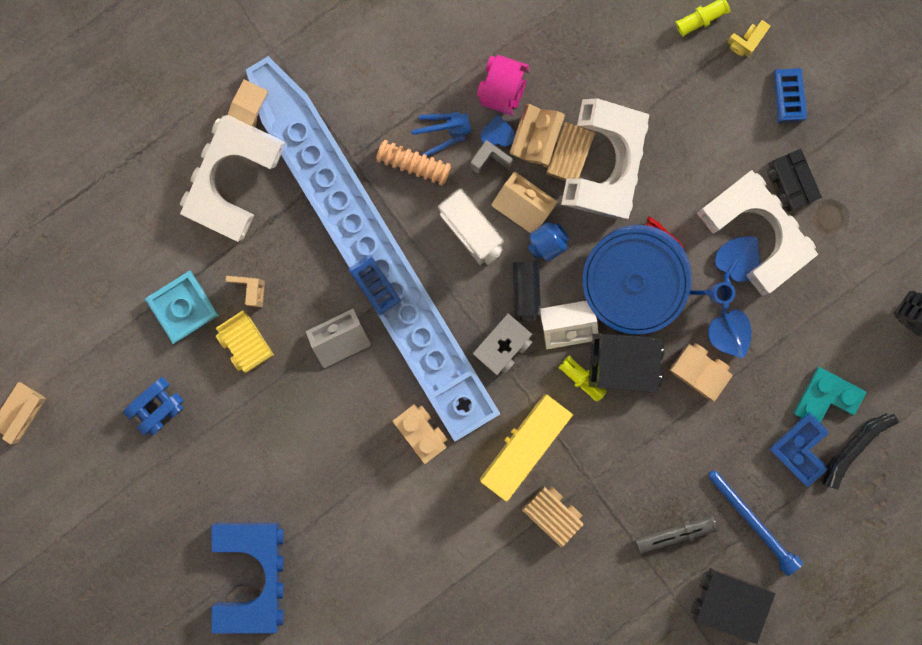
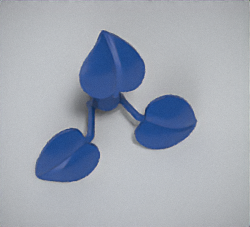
[690,236,760,358]

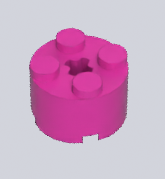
[477,55,530,116]

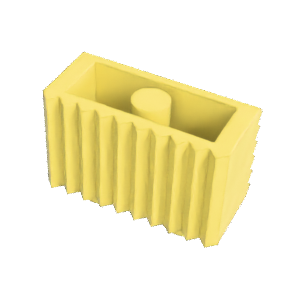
[216,310,274,373]

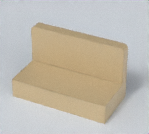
[492,171,558,233]
[226,276,265,308]
[0,382,47,444]

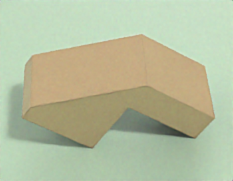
[228,80,268,127]

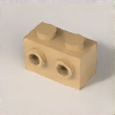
[393,404,447,464]

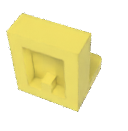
[727,20,770,57]

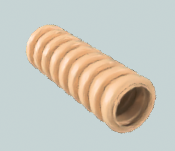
[376,140,451,186]

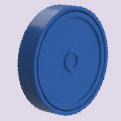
[582,225,692,334]

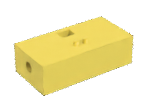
[480,394,573,502]

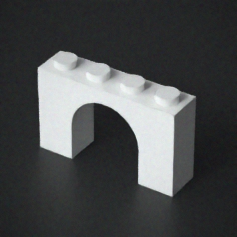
[561,99,649,219]
[180,115,286,242]
[697,170,818,296]
[439,189,503,265]

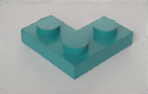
[793,367,867,423]

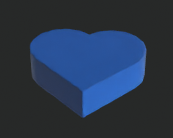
[480,115,515,147]

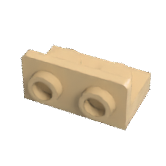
[510,104,565,165]

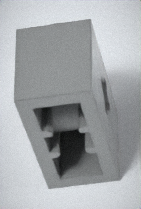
[473,314,532,375]

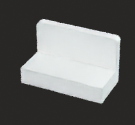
[540,301,598,349]

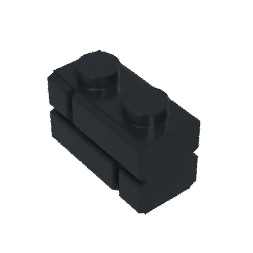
[767,149,822,212]

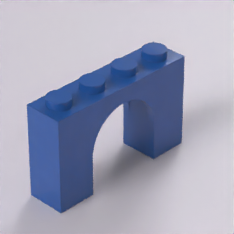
[212,522,284,633]

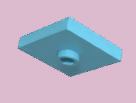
[145,271,219,344]

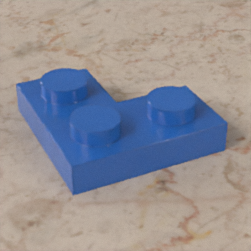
[770,412,829,487]

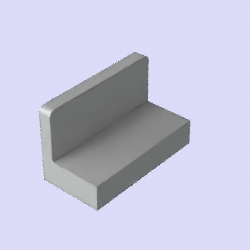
[470,140,513,174]
[305,309,371,368]

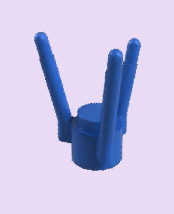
[411,112,471,157]

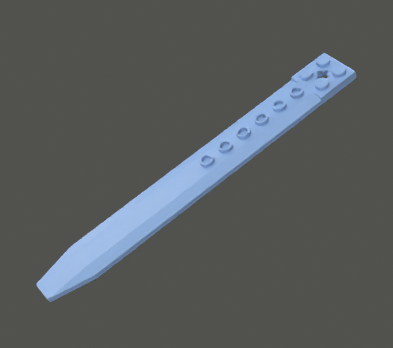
[246,56,500,441]

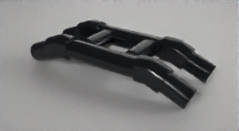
[822,413,899,490]

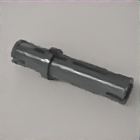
[635,515,718,555]

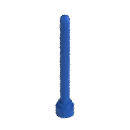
[708,471,803,576]

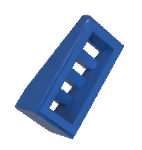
[774,68,807,123]
[348,255,402,316]

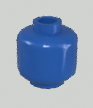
[528,222,569,261]

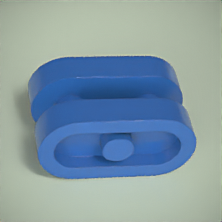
[123,377,184,436]

